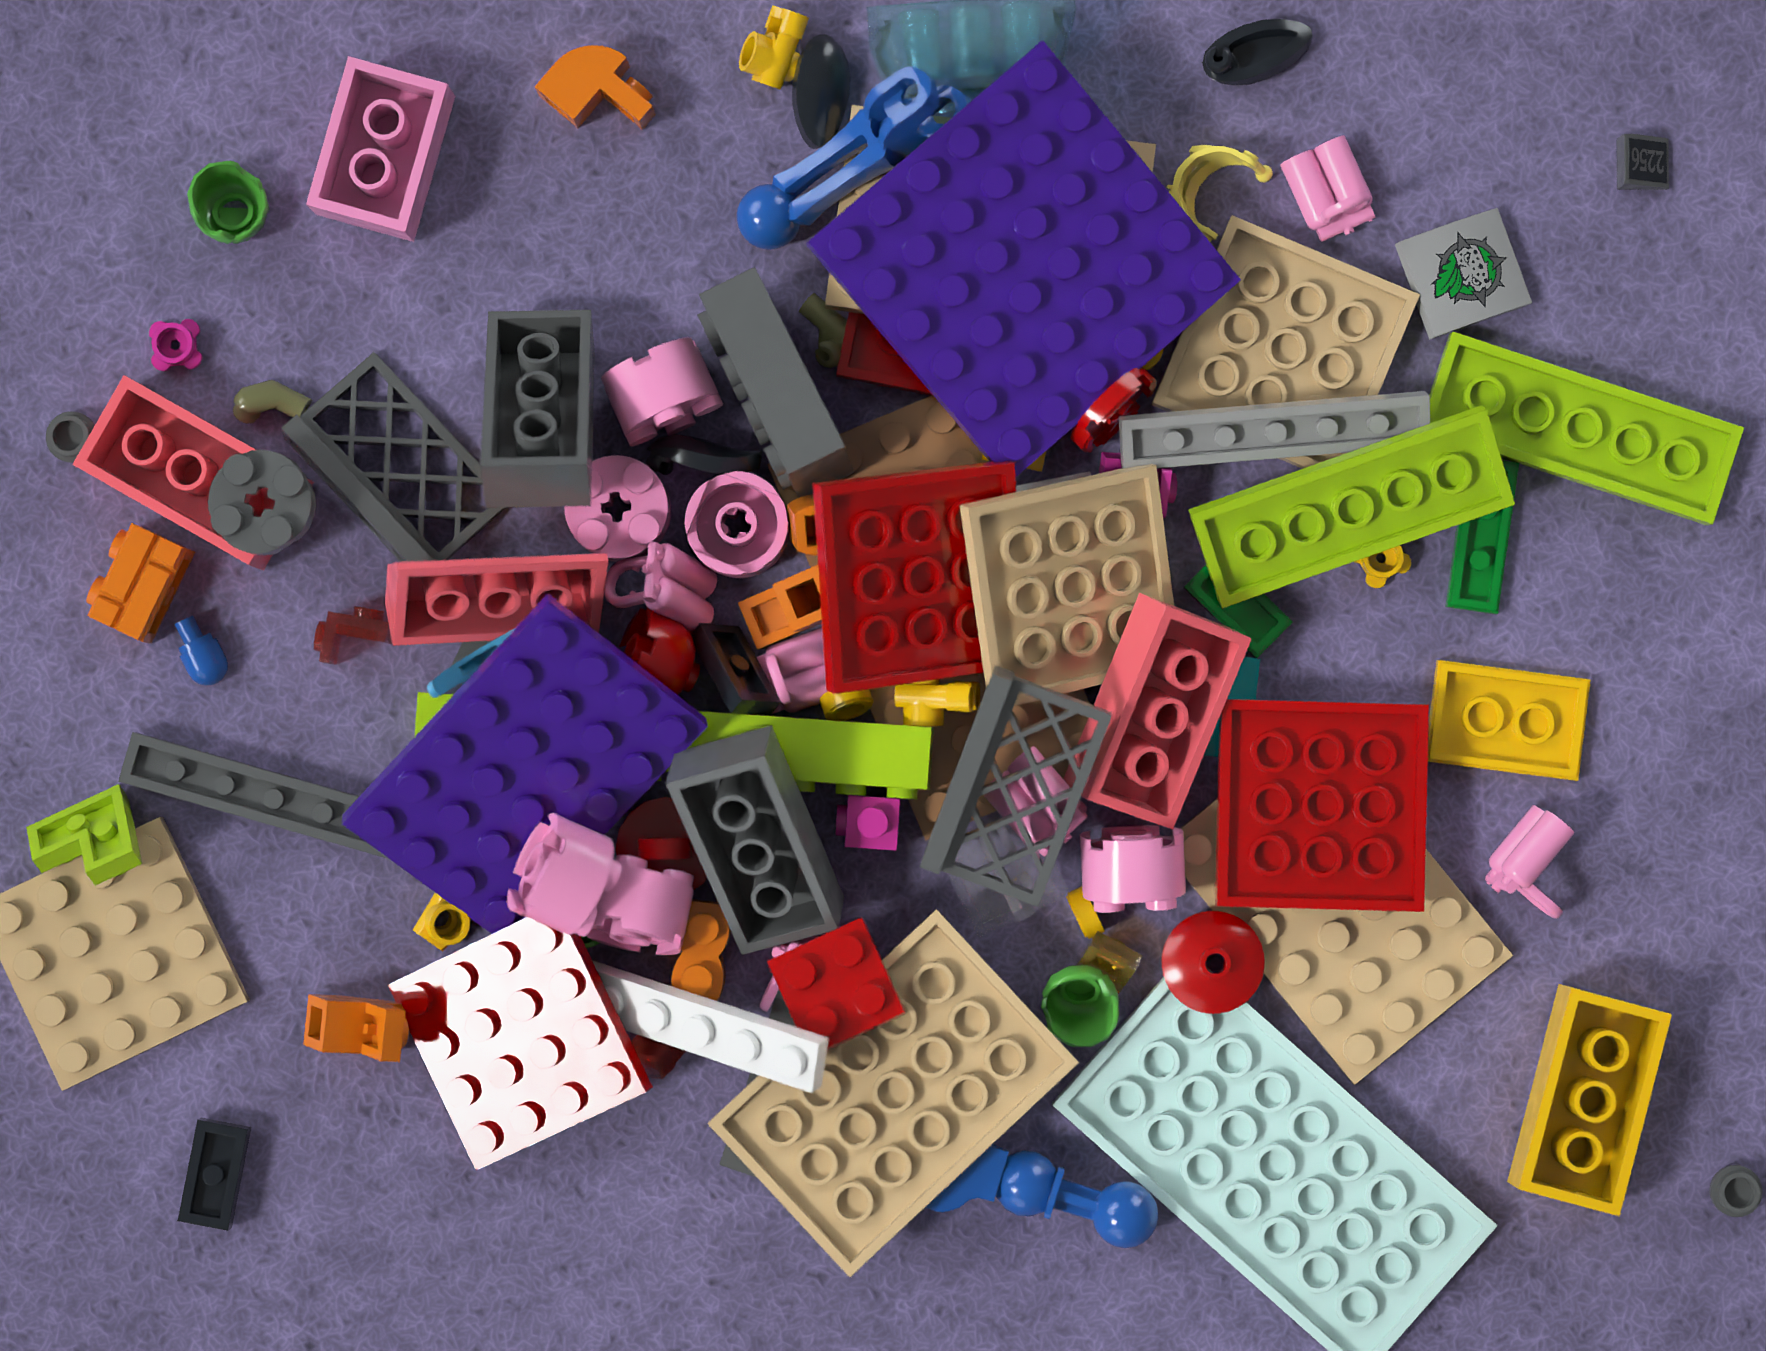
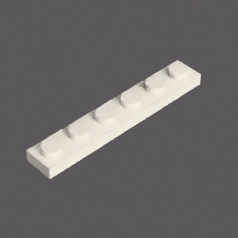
[592,960,829,1093]

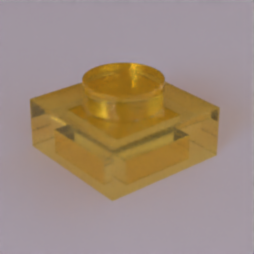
[1076,931,1142,995]

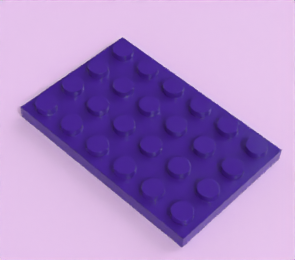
[342,594,708,934]

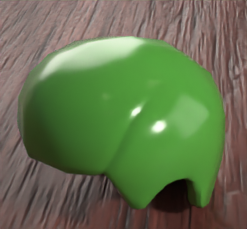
[187,160,270,244]
[1041,965,1119,1047]

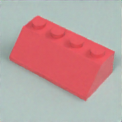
[385,553,608,646]

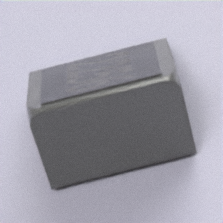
[1616,134,1669,190]

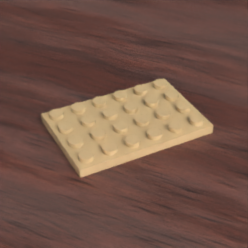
[1171,798,1513,1085]
[707,909,1079,1277]

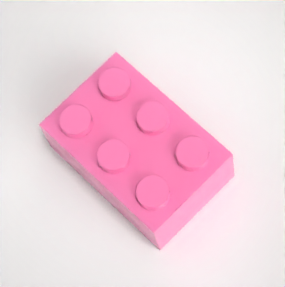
[306,56,455,242]

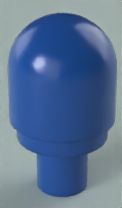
[174,615,228,686]

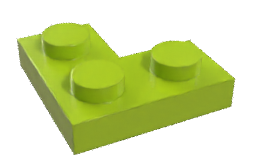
[26,784,142,886]

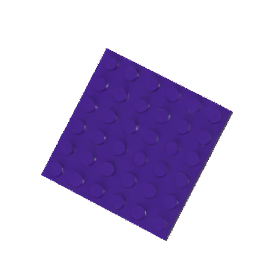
[806,40,1241,477]

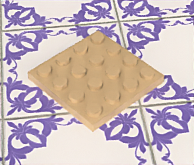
[1151,215,1420,469]
[960,464,1174,706]
[0,817,250,1091]

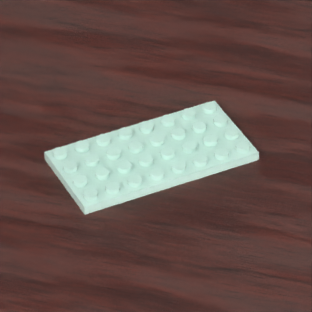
[1052,967,1498,1351]

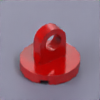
[1070,367,1157,453]
[615,797,707,890]

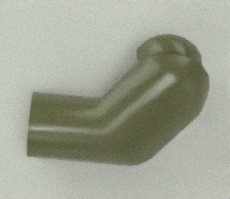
[799,293,847,368]
[233,380,312,424]

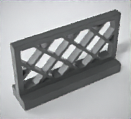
[281,352,505,562]
[920,665,1113,907]

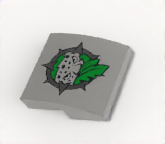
[1395,208,1532,340]

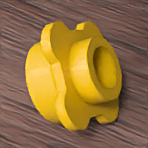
[1354,545,1411,588]

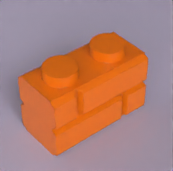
[86,523,195,644]

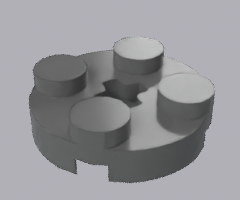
[208,450,316,555]

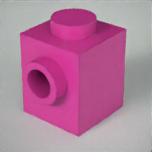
[836,795,900,851]

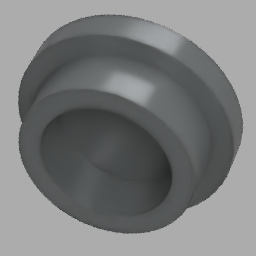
[46,411,95,463]
[1709,1165,1763,1217]

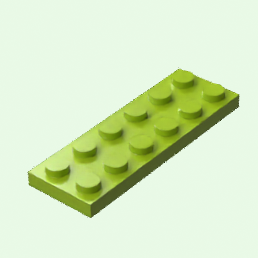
[1429,331,1744,526]
[1188,405,1515,608]

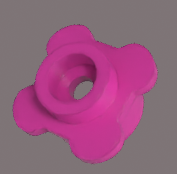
[149,319,202,372]

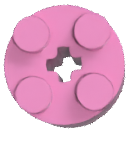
[601,337,723,446]
[564,455,671,562]
[684,471,790,578]
[507,813,622,937]
[1080,825,1186,913]
[587,855,694,955]

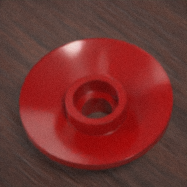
[1161,910,1265,1014]

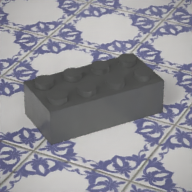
[697,267,854,498]
[480,310,595,508]
[666,725,844,955]

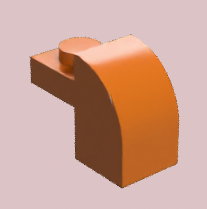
[535,45,656,130]
[738,565,822,650]
[303,994,409,1062]

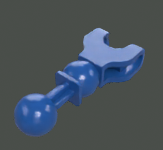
[925,1144,1158,1248]

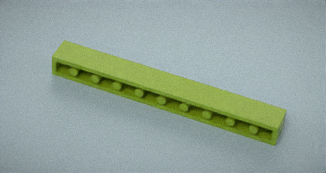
[414,692,934,799]

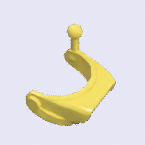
[1167,145,1273,242]

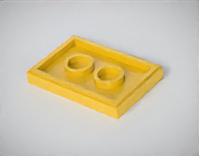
[1428,660,1591,781]

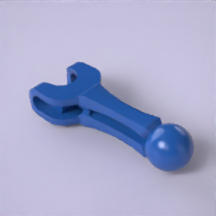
[737,66,971,250]

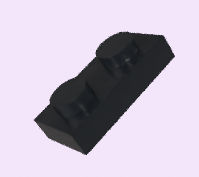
[691,623,781,716]
[177,1118,252,1231]

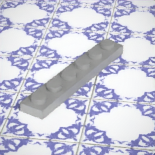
[1119,391,1430,468]

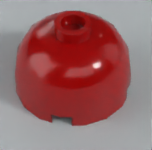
[619,606,700,696]

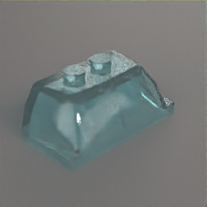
[867,0,1076,113]

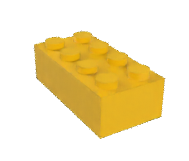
[1507,984,1672,1216]

